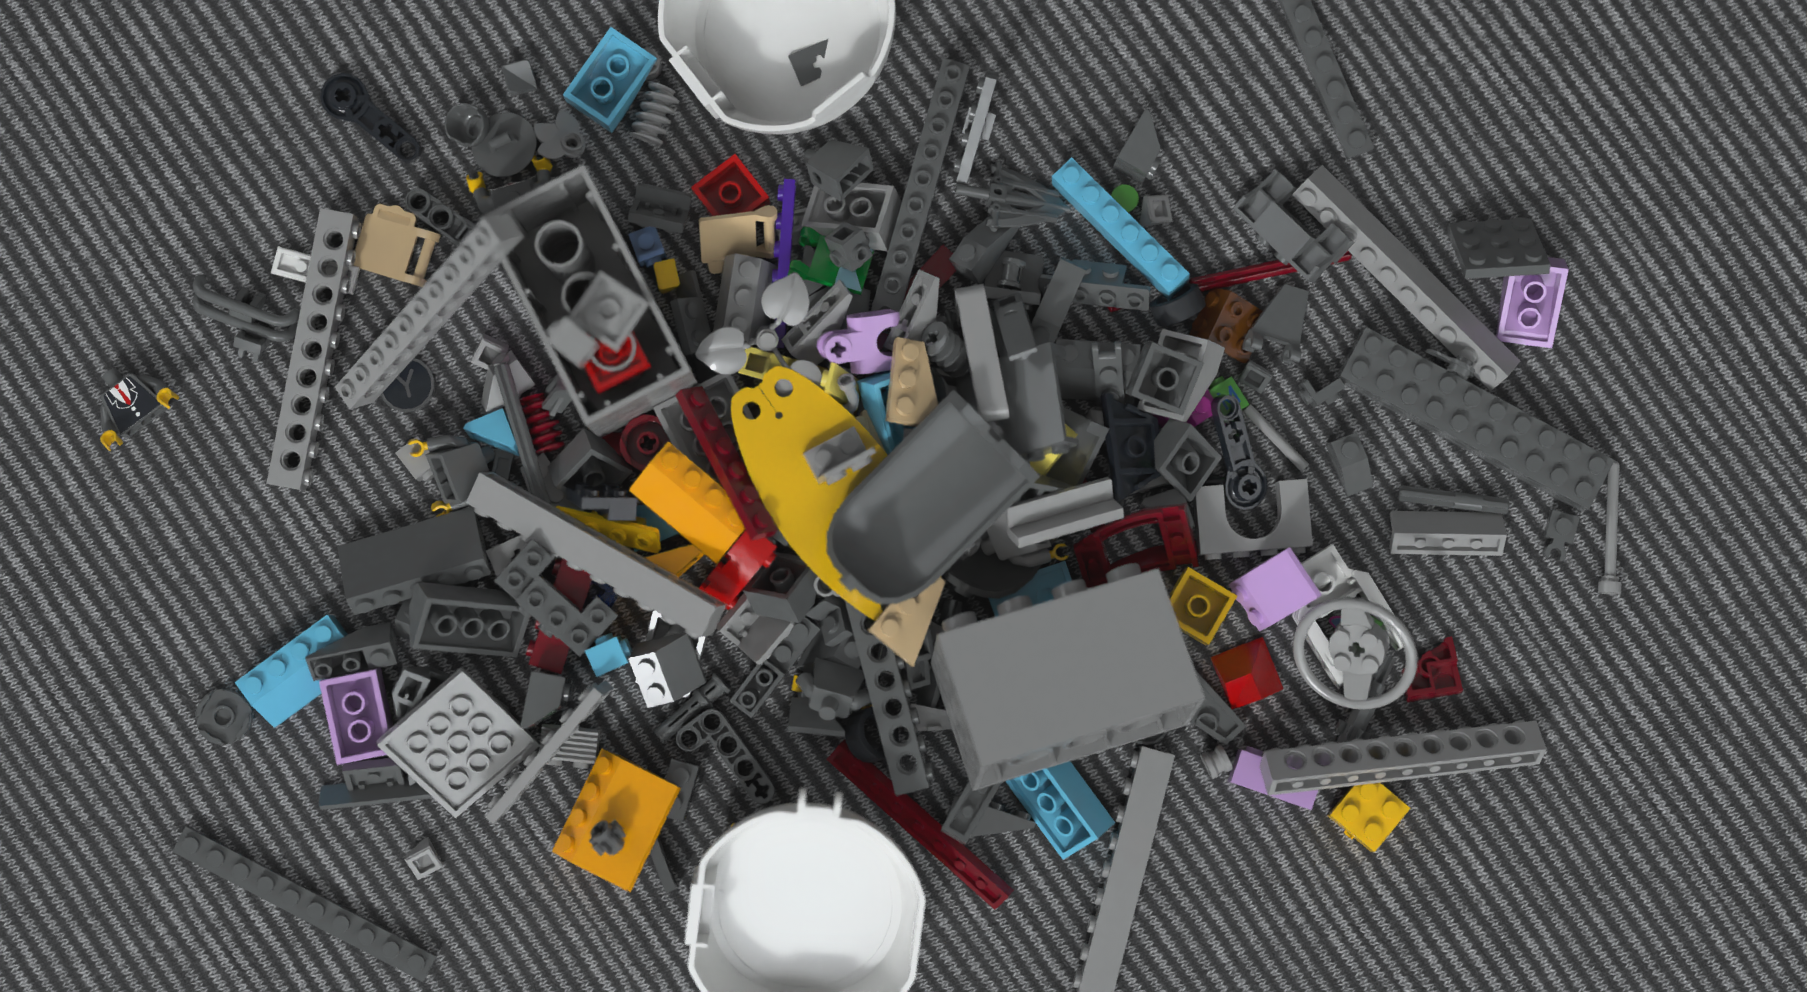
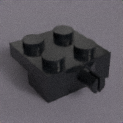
[565,482,645,520]

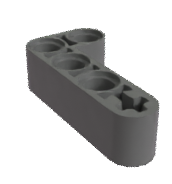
[676,709,775,804]

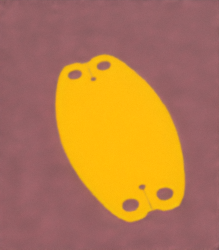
[731,366,941,621]

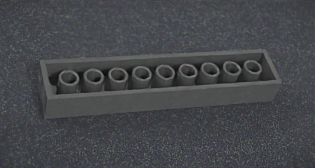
[1335,327,1615,512]

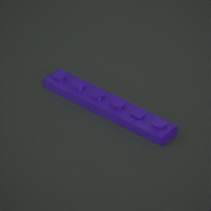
[769,179,797,348]

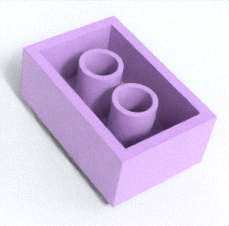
[319,667,393,765]

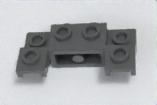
[1232,169,1355,283]
[494,539,618,656]

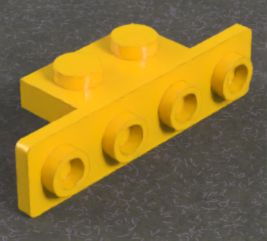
[556,506,661,553]

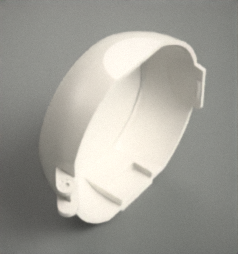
[658,0,896,135]
[685,788,925,992]

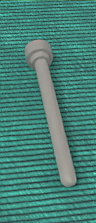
[1598,461,1621,594]

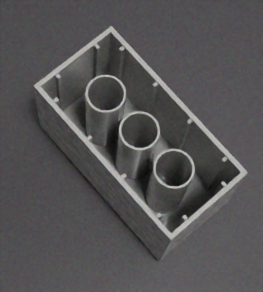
[479,165,698,438]
[931,563,1205,791]

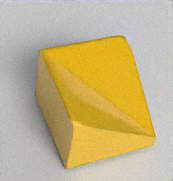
[653,258,680,294]

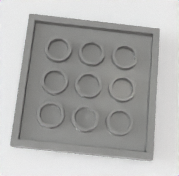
[377,667,540,818]

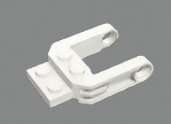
[1292,544,1404,689]

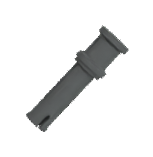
[653,672,731,743]

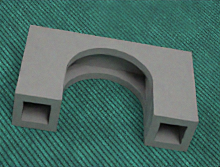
[1193,479,1313,560]

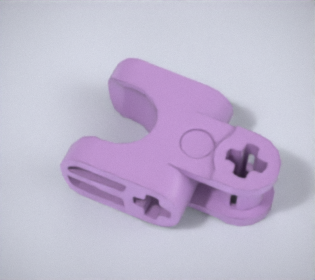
[816,309,900,374]

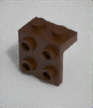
[1189,288,1263,363]

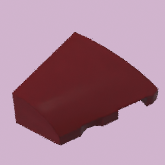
[1402,636,1463,703]

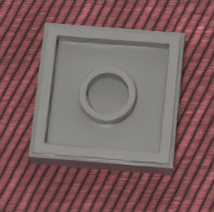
[568,270,650,352]

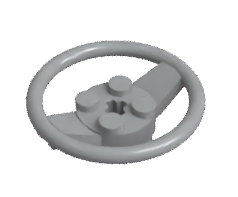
[1293,596,1417,709]

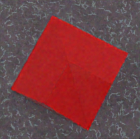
[1210,637,1284,710]

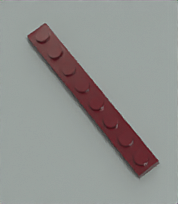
[826,739,1014,910]

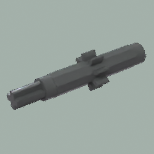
[1334,655,1396,763]

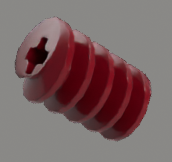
[520,393,565,455]

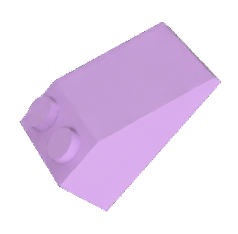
[1496,257,1569,348]
[1228,547,1321,631]

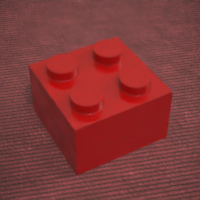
[691,154,771,216]

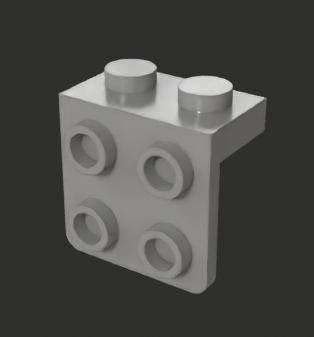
[716,593,795,665]

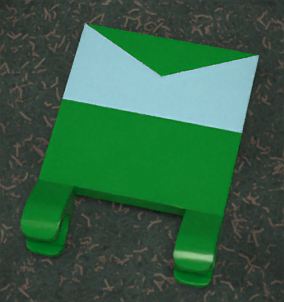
[788,226,874,295]

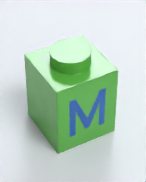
[1208,376,1249,421]

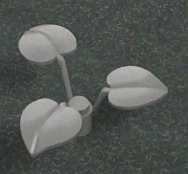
[695,272,822,397]

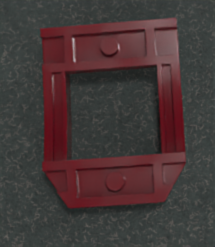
[1074,503,1199,588]

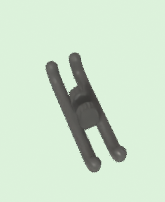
[192,274,300,342]

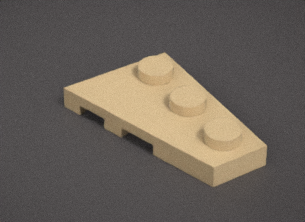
[885,337,938,427]
[868,578,945,667]

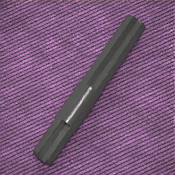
[1398,485,1509,515]

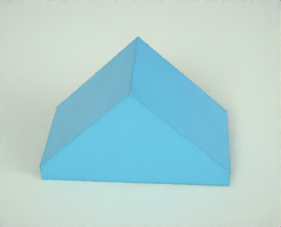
[463,408,520,457]

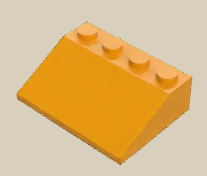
[552,749,681,892]

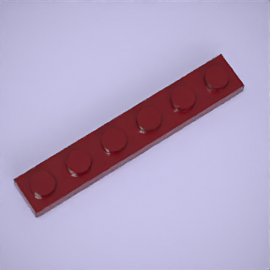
[675,386,778,541]

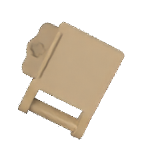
[353,204,441,287]
[699,205,778,274]

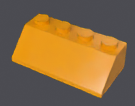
[629,442,745,564]

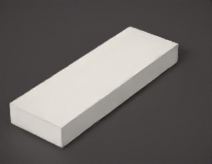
[271,246,360,295]

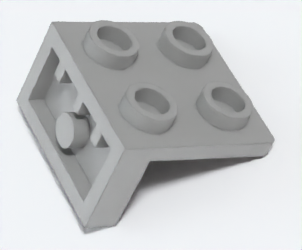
[803,427,876,486]

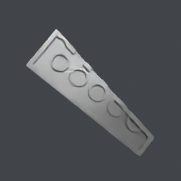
[485,681,614,825]

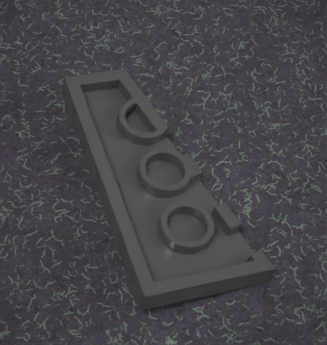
[1190,670,1246,745]

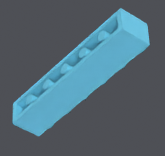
[1052,157,1190,301]

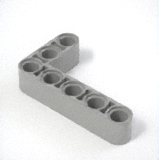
[954,284,1009,422]

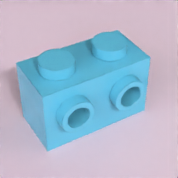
[585,633,633,677]

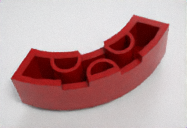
[699,530,777,611]

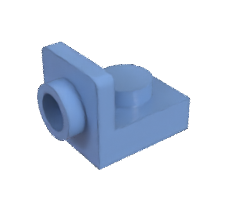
[629,227,667,268]

